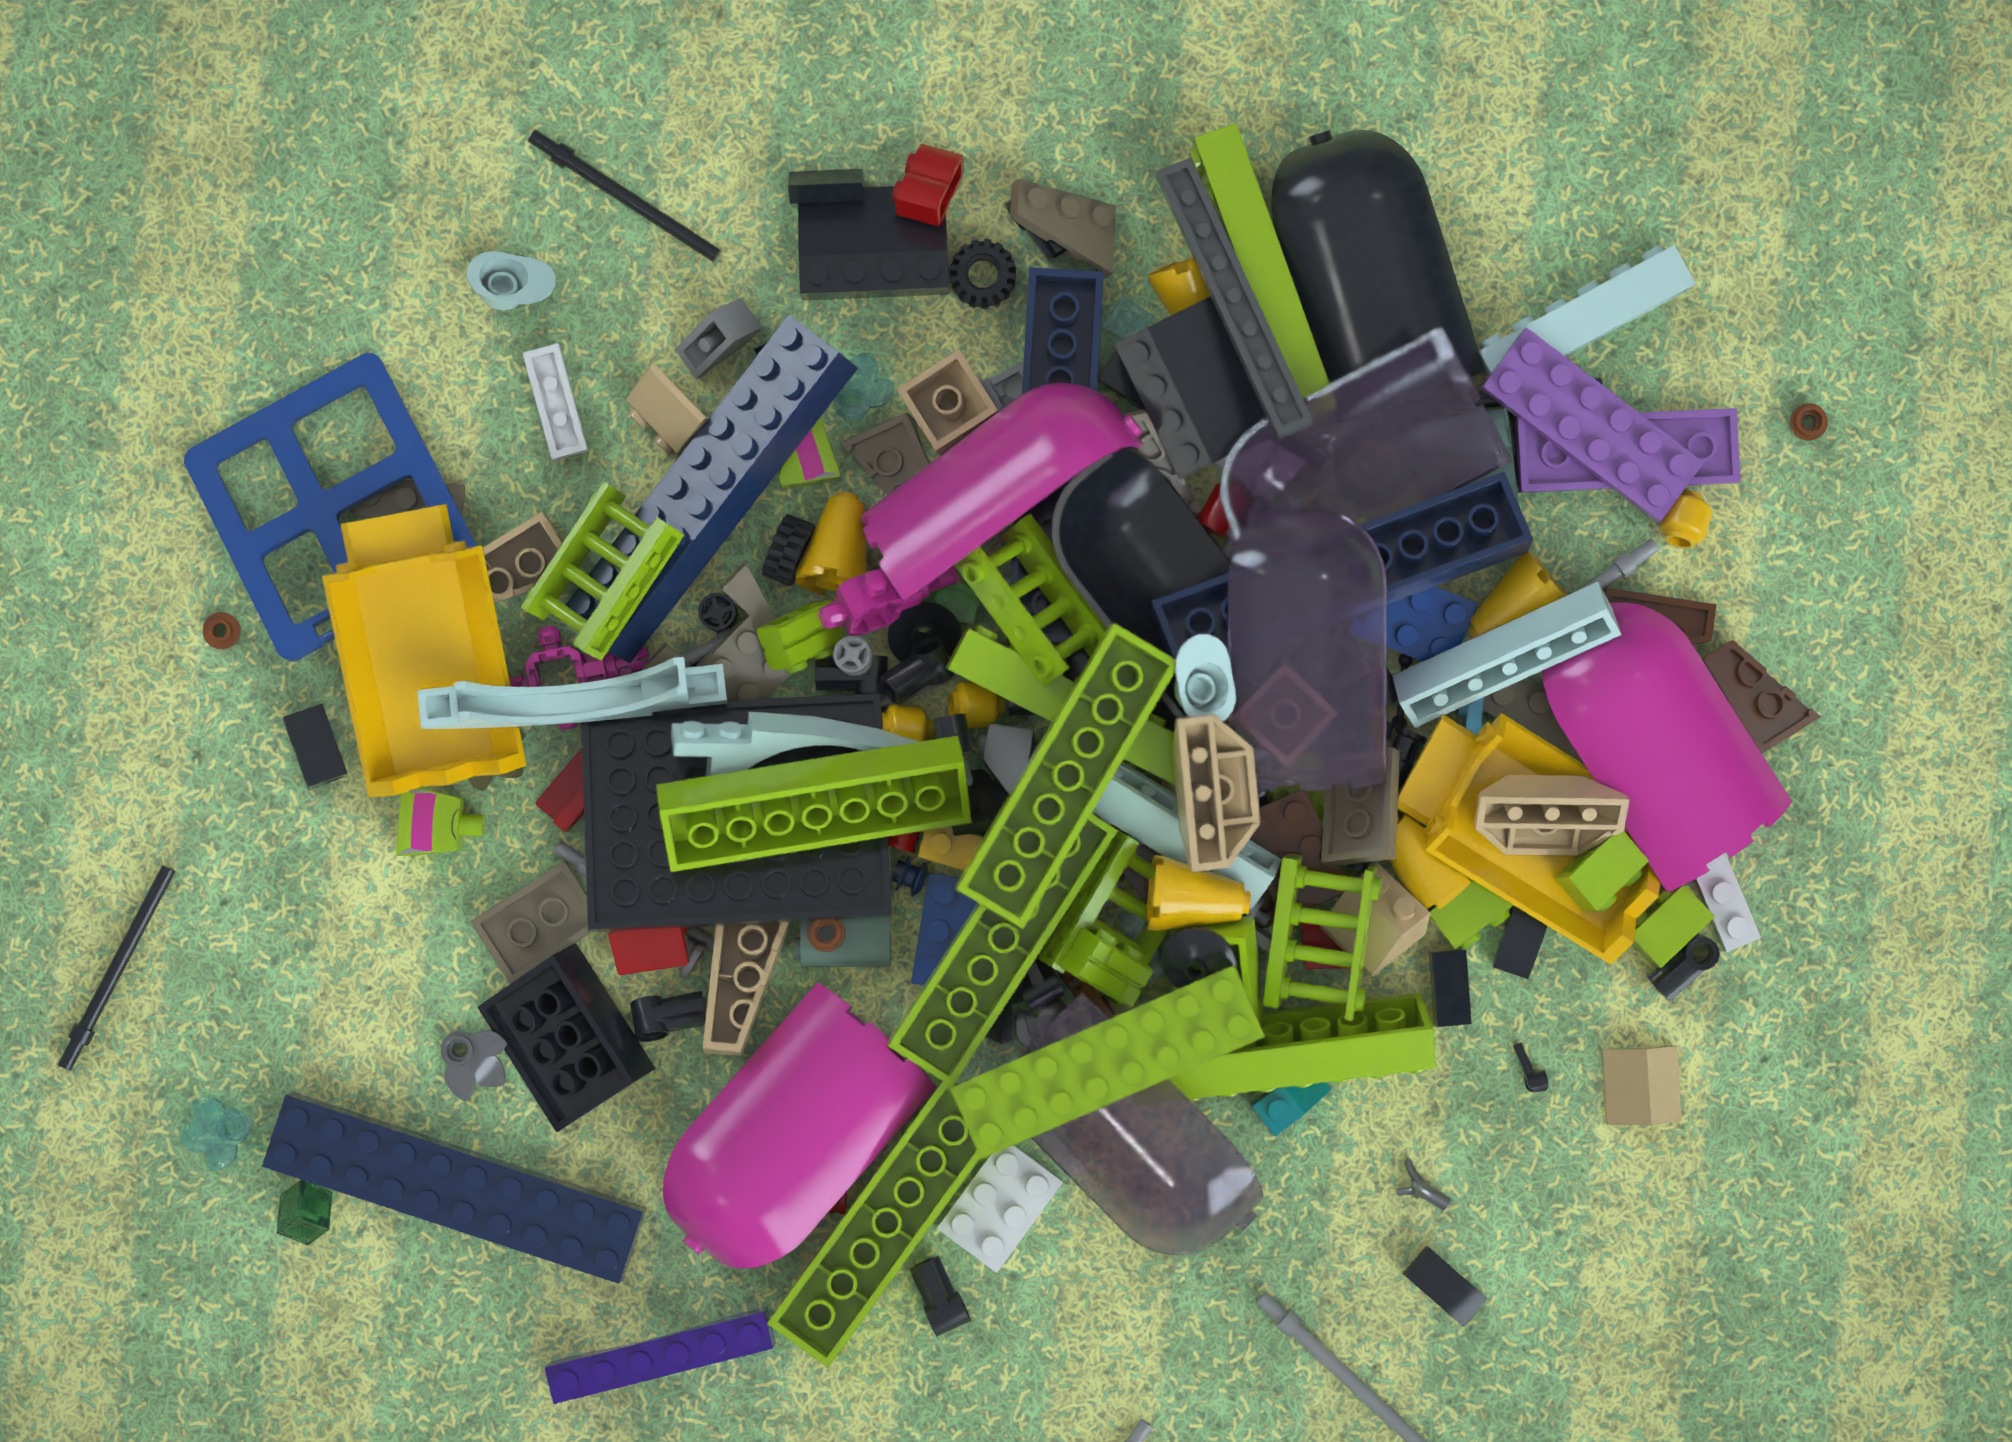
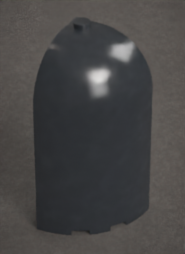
[1271,130,1485,421]
[1052,446,1296,718]

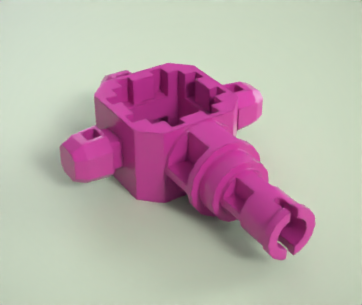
[818,566,958,637]
[509,625,650,730]

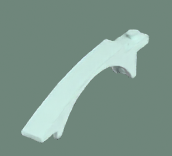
[417,657,727,729]
[671,712,973,786]

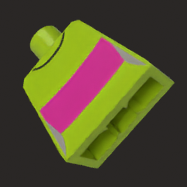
[777,417,842,489]
[396,788,485,856]

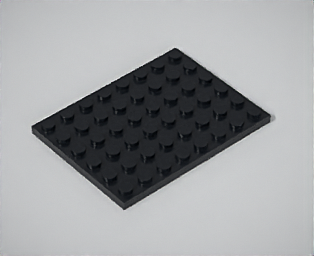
[581,693,892,932]

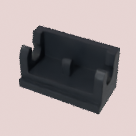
[283,704,348,791]

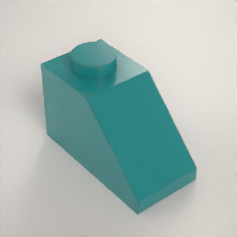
[1250,1082,1332,1137]

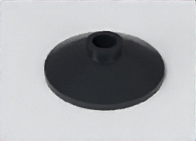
[888,603,962,662]
[1161,927,1237,989]

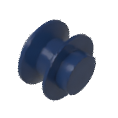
[891,856,928,897]

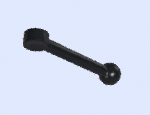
[1391,654,1413,729]

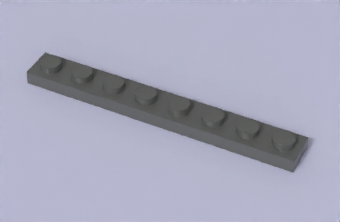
[1156,158,1313,440]

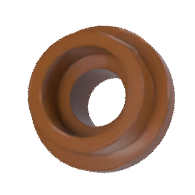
[1789,403,1828,441]
[203,612,241,650]
[807,919,845,952]

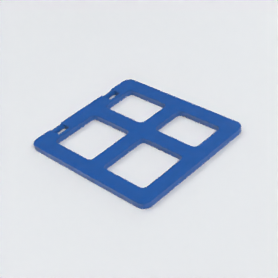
[184,353,478,661]

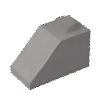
[675,298,762,379]
[978,724,1036,795]

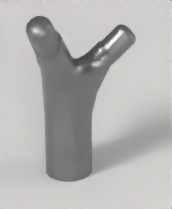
[1397,1159,1451,1211]

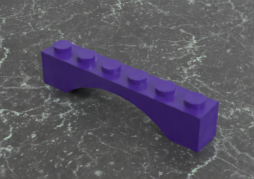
[544,1307,776,1404]

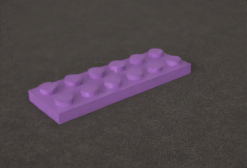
[1480,327,1704,523]
[1514,408,1741,493]

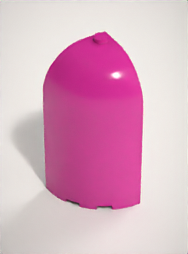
[861,383,1144,602]
[1542,602,1792,892]
[663,982,937,1268]

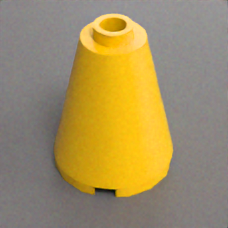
[1148,256,1210,316]
[795,492,868,596]
[1469,551,1568,638]
[1388,813,1471,909]
[1146,855,1251,931]

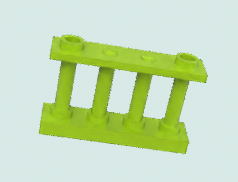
[521,482,684,661]
[955,513,1107,688]
[1038,831,1168,1008]
[1263,853,1382,1021]

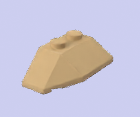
[1172,714,1260,872]
[1474,774,1629,856]

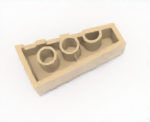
[483,511,581,603]
[703,922,791,1057]

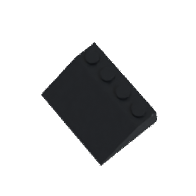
[798,186,950,301]
[1114,296,1274,479]
[477,943,656,1133]

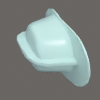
[467,251,556,311]
[1174,634,1236,721]

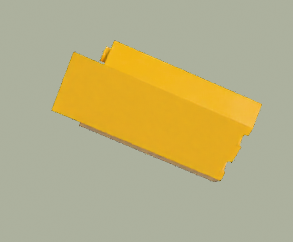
[322,504,527,797]
[1398,713,1660,965]

